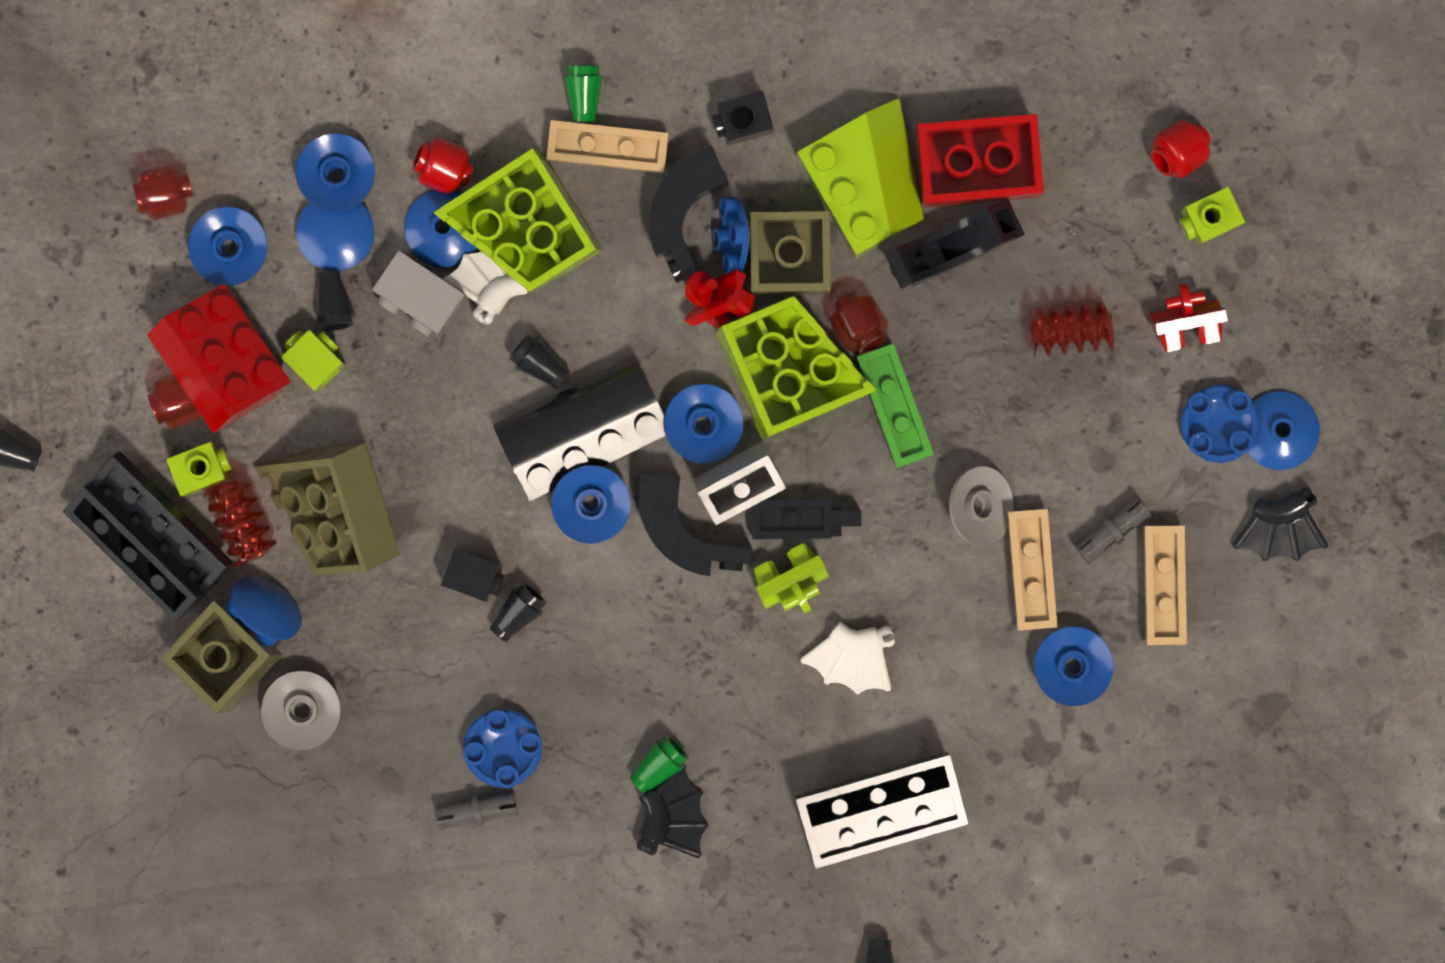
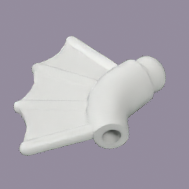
[443,252,527,324]
[801,622,895,694]

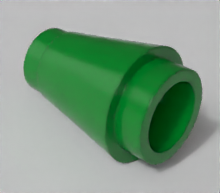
[564,65,603,122]
[630,736,688,794]

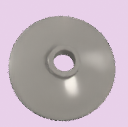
[949,466,1014,546]
[261,671,341,750]

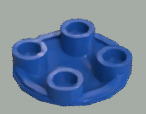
[712,197,750,275]
[296,203,374,271]
[1180,384,1260,463]
[226,576,302,646]
[463,709,542,788]

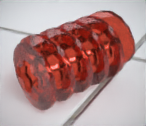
[1030,301,1114,358]
[202,480,277,568]

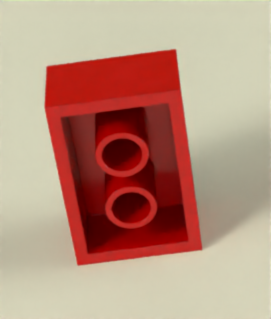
[916,114,1044,208]
[147,284,291,434]

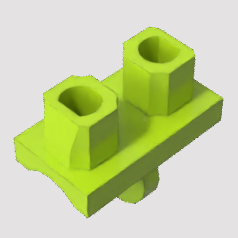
[754,543,829,614]

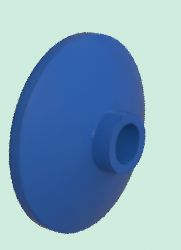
[296,133,375,212]
[405,190,478,268]
[188,207,268,286]
[664,384,743,463]
[1247,391,1320,470]
[551,465,631,544]
[1034,627,1114,706]

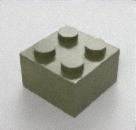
[750,211,831,295]
[161,600,283,714]

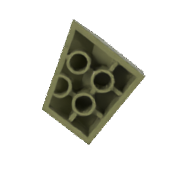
[254,443,400,575]

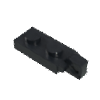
[752,499,862,540]

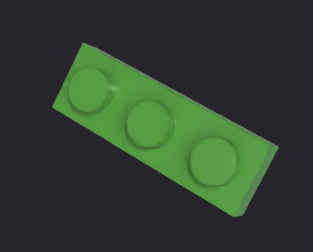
[856,343,934,469]

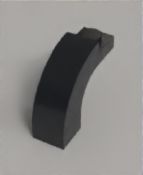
[649,146,728,284]
[884,199,1025,289]
[638,473,753,576]

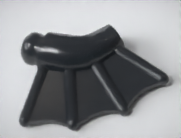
[1233,487,1328,561]
[637,764,708,858]

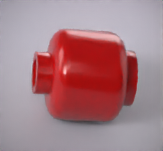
[1151,119,1211,179]
[412,137,474,195]

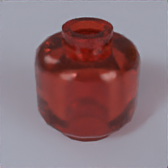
[132,164,194,221]
[830,293,889,354]
[147,374,202,429]

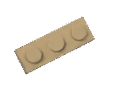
[546,120,669,174]
[1007,509,1058,631]
[1143,525,1187,645]

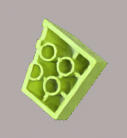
[797,98,924,259]
[433,148,603,292]
[716,296,877,440]

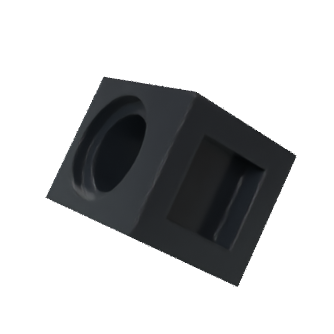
[712,90,774,146]
[441,548,505,602]

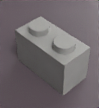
[372,250,467,338]
[693,441,786,525]

